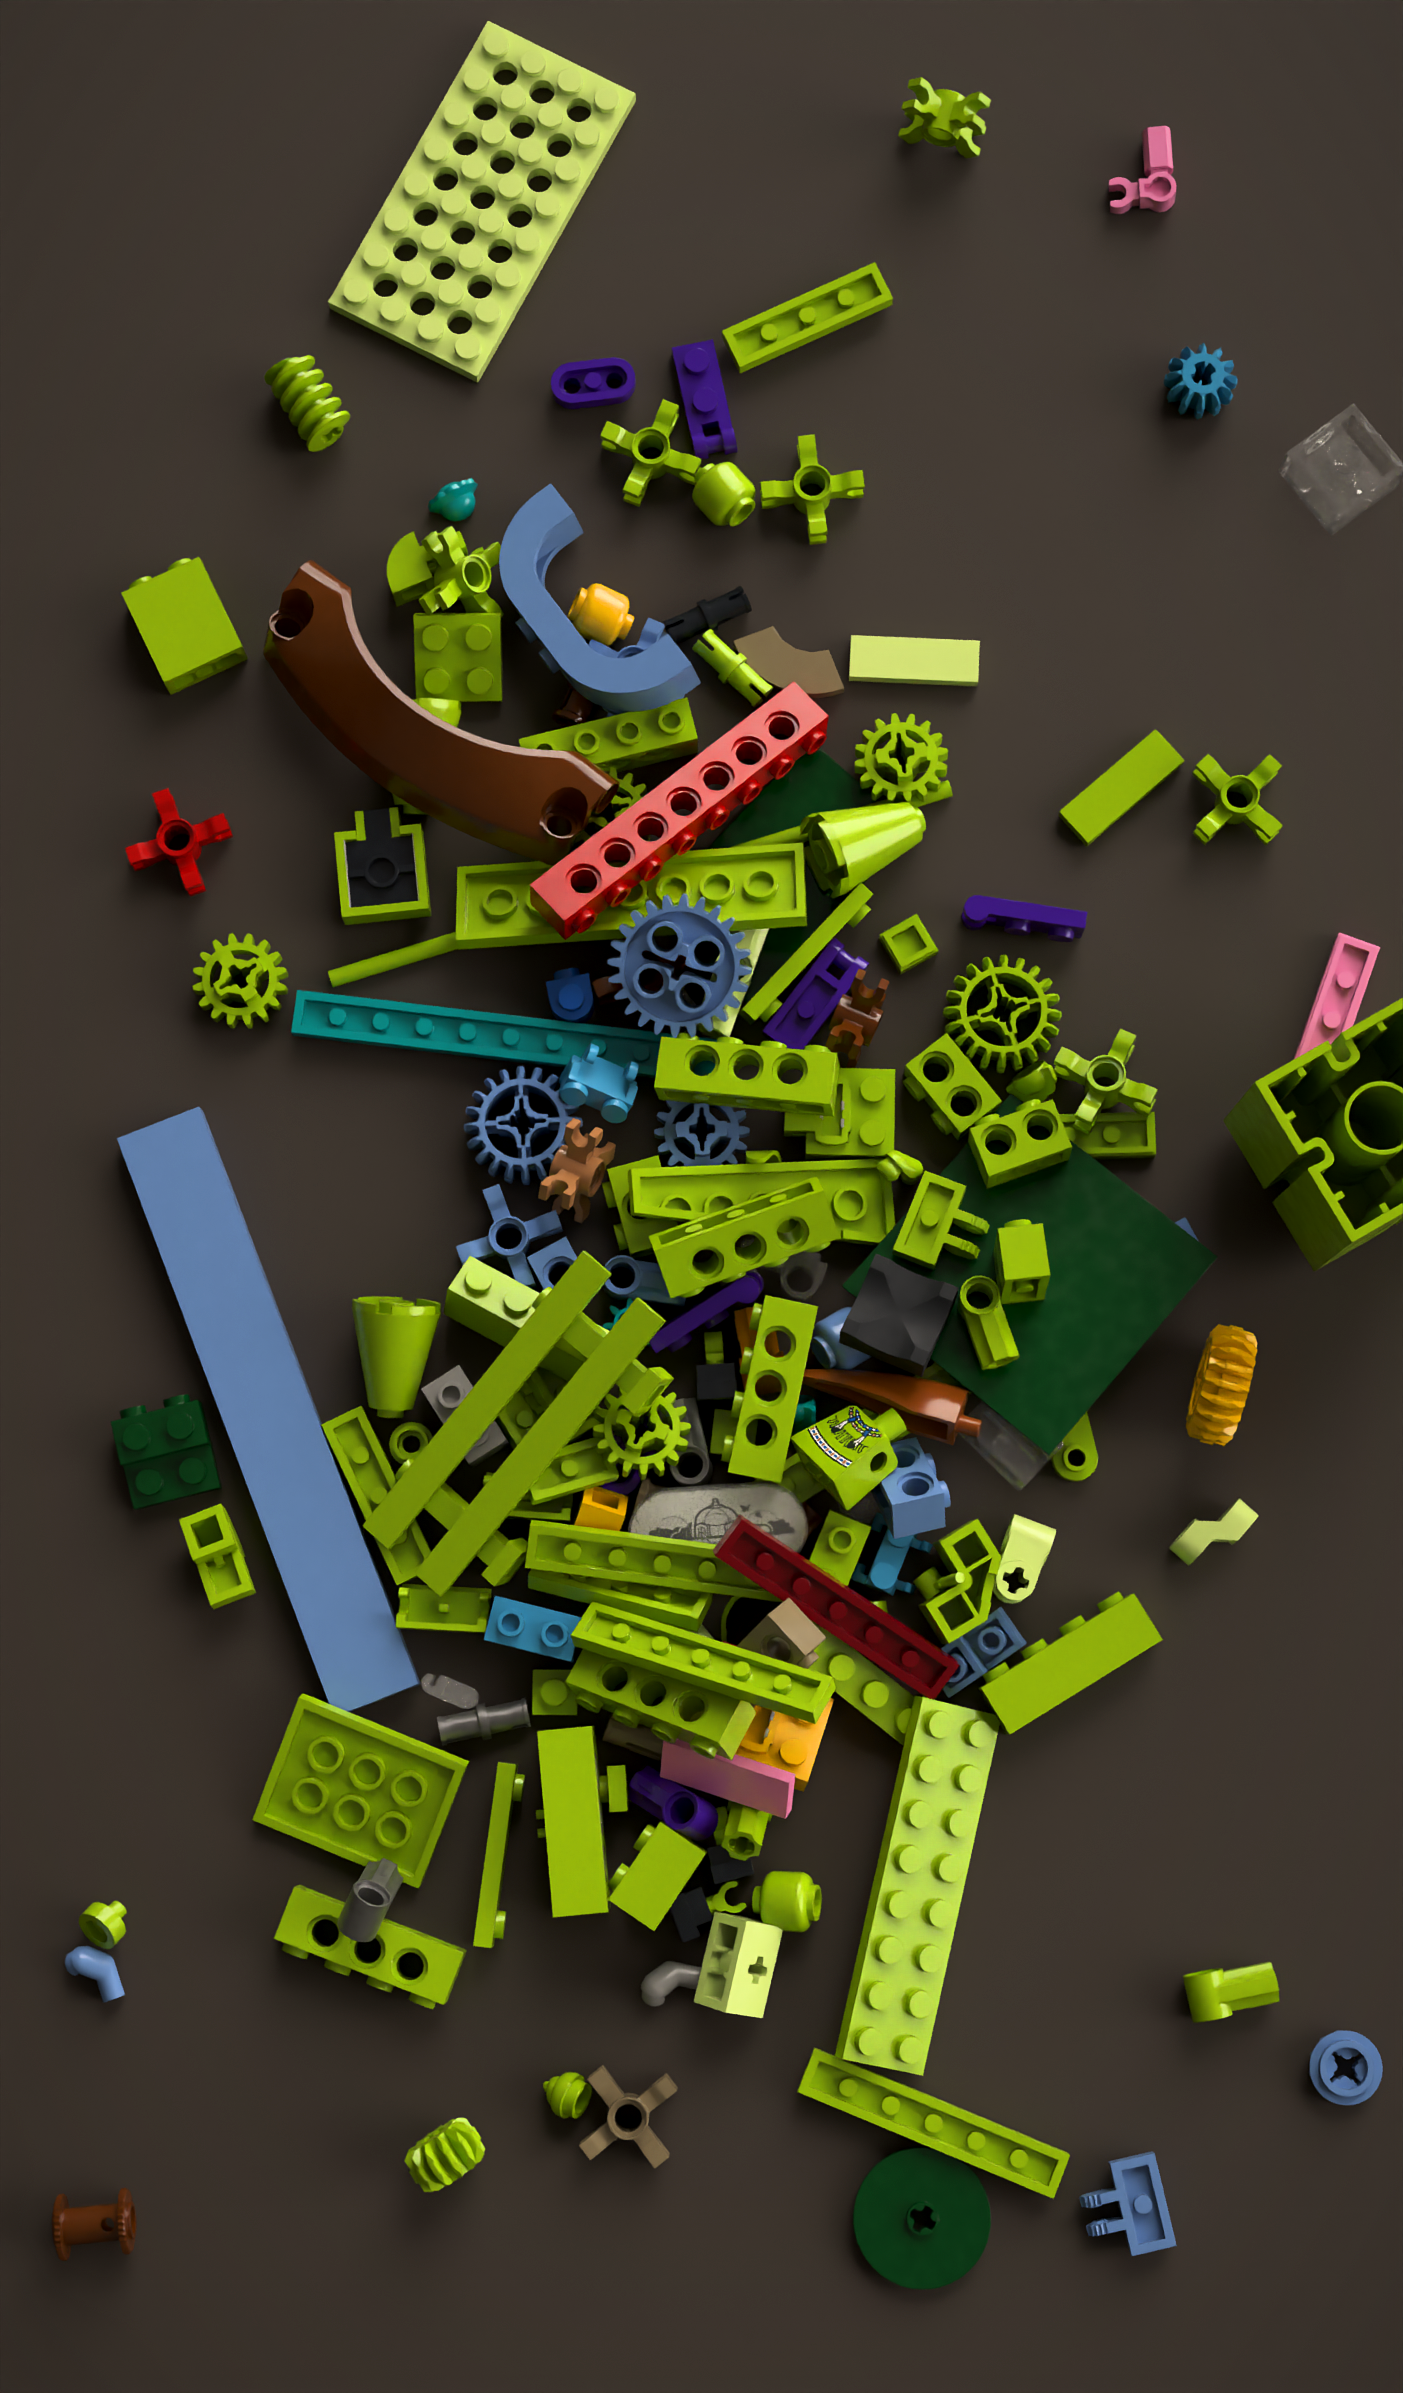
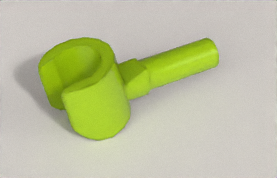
[913,1567,965,1601]

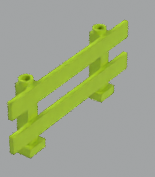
[362,1251,674,1597]

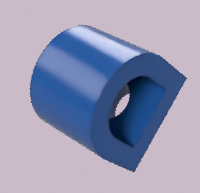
[546,968,594,1024]

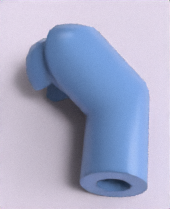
[65,1946,125,2003]

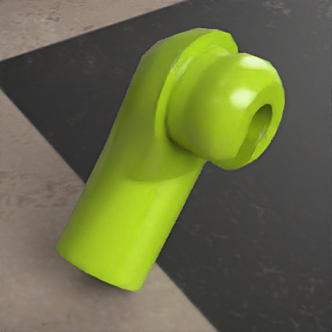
[878,1150,923,1185]

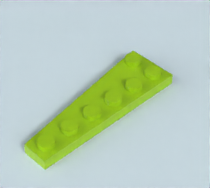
[628,1158,895,1246]

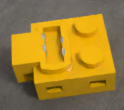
[735,1698,834,1792]

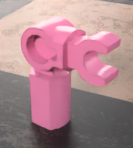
[1108,126,1177,214]

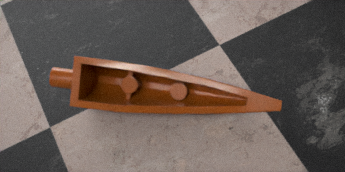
[802,1369,982,1445]

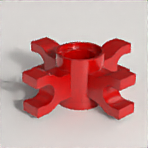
[125,788,233,897]

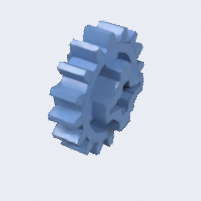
[654,1101,750,1167]

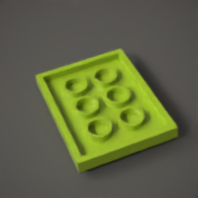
[252,1693,469,1889]

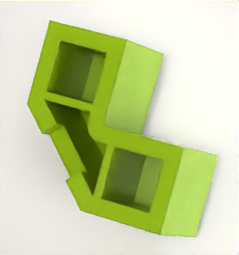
[918,1519,1002,1644]

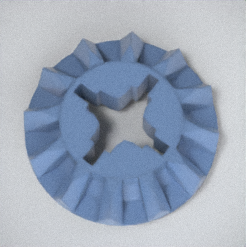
[1308,2030,1383,2105]

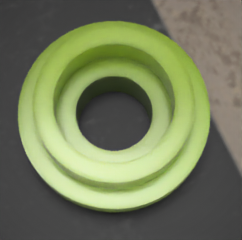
[389,1422,433,1465]

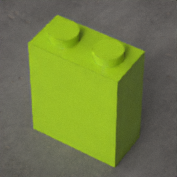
[121,557,248,695]

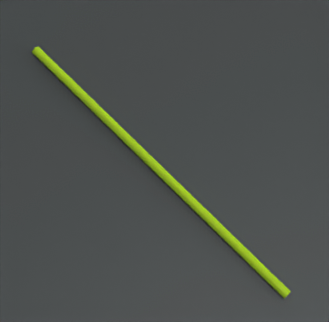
[328,780,953,987]

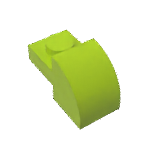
[387,531,468,607]
[179,1504,256,1609]

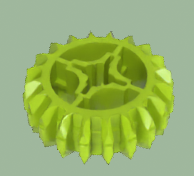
[943,955,1062,1073]

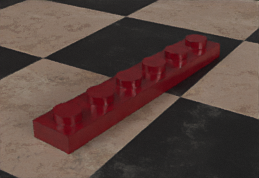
[713,1514,960,1700]

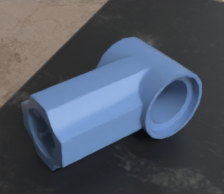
[602,1255,686,1307]

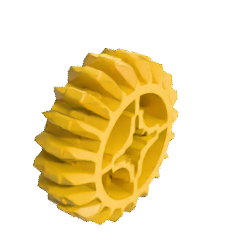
[1186,1324,1257,1446]

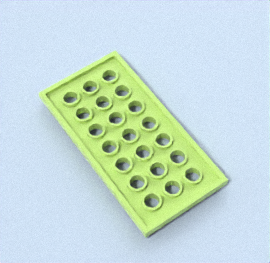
[328,21,636,383]

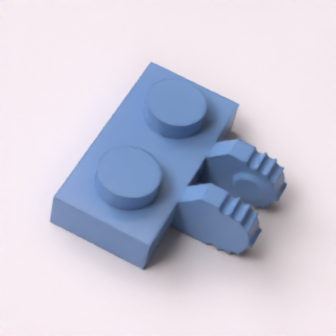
[1079,2151,1177,2256]

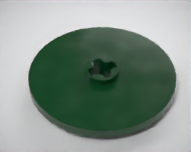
[853,2147,991,2290]

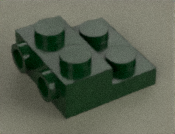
[111,1394,222,1510]

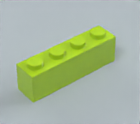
[443,1256,609,1382]
[978,1591,1163,1735]

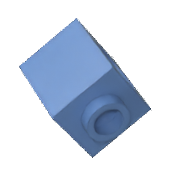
[527,1237,577,1290]

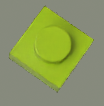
[532,1670,578,1715]
[599,1765,629,1812]

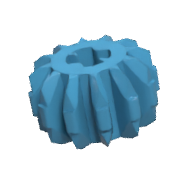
[1163,343,1238,420]

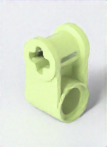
[993,1514,1056,1604]

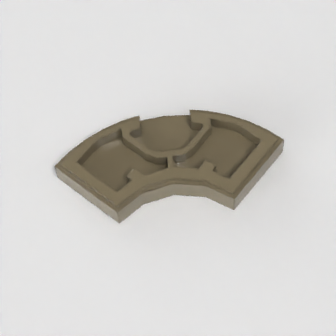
[733,626,844,698]

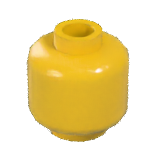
[567,583,634,646]

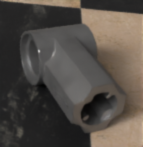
[659,1398,713,1490]
[337,1858,403,1942]

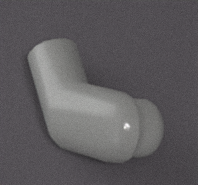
[641,1961,702,2006]

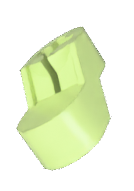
[1169,1498,1259,1566]

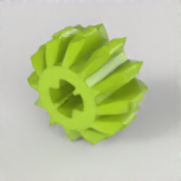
[405,2118,485,2192]

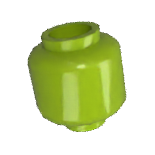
[692,462,756,527]
[752,1871,822,1932]

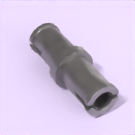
[437,1698,531,1746]

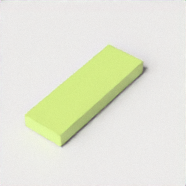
[849,635,980,687]

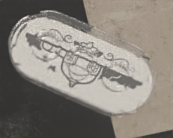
[628,1481,808,1553]

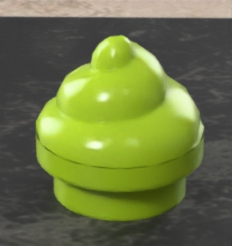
[543,2072,592,2119]

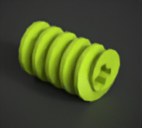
[264,355,351,452]

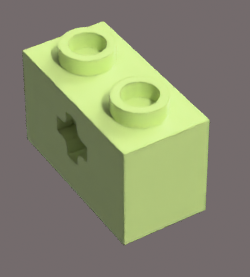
[694,1911,783,2018]

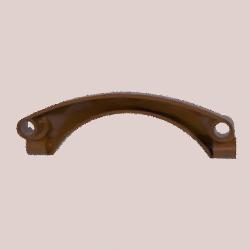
[263,560,620,866]

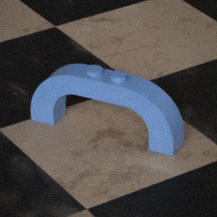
[499,483,701,712]

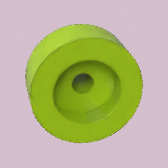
[79,1901,127,1949]

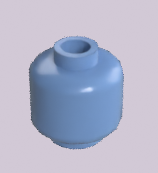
[810,1307,872,1370]

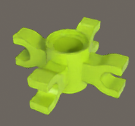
[898,77,991,158]
[600,399,702,507]
[760,434,865,545]
[418,526,504,617]
[1192,754,1283,845]
[1054,1028,1158,1135]

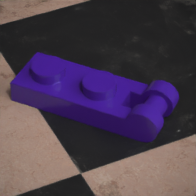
[672,339,738,460]
[961,895,1087,942]
[762,938,870,1050]
[649,1271,764,1353]

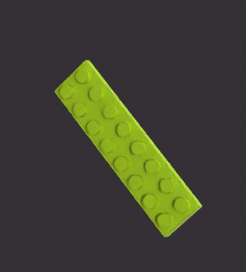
[456,843,807,950]
[835,1696,1000,2076]

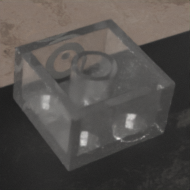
[1278,403,1403,536]

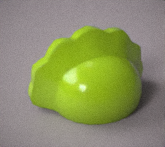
[1006,1060,1057,1103]

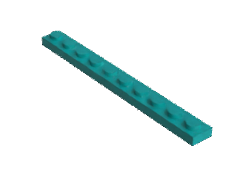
[291,990,717,1078]

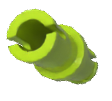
[692,629,773,708]

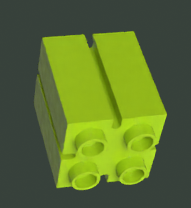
[1223,998,1403,1272]

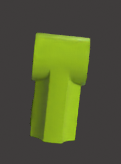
[957,1275,1019,1370]
[721,1800,772,1861]
[1183,1962,1280,2023]

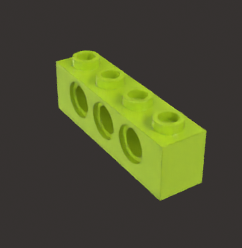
[518,697,698,774]
[654,1033,840,1117]
[648,1176,840,1298]
[721,1295,818,1483]
[565,1649,756,1760]
[274,1885,467,2009]

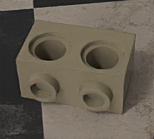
[736,1598,826,1708]

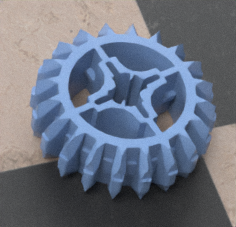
[464,1066,583,1185]

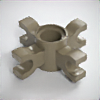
[579,2065,678,2168]

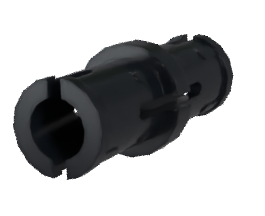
[663,586,752,645]

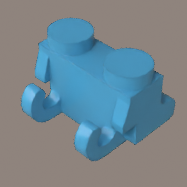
[558,1043,639,1123]
[851,1512,933,1596]

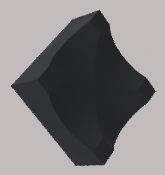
[839,1254,959,1377]

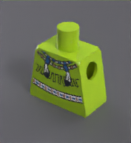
[790,1406,907,1511]

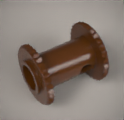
[52,2188,137,2261]

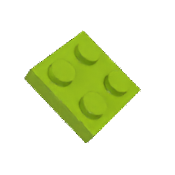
[413,613,503,702]

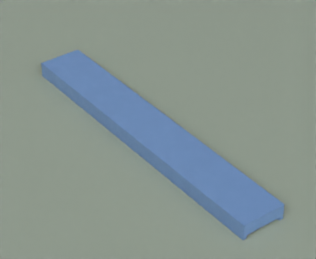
[117,1107,421,1712]

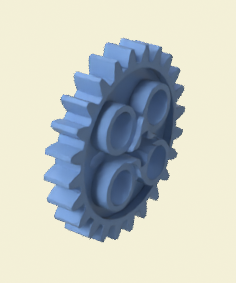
[607,893,752,1038]

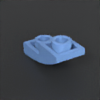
[940,1607,1027,1698]

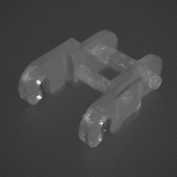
[421,1673,480,1709]

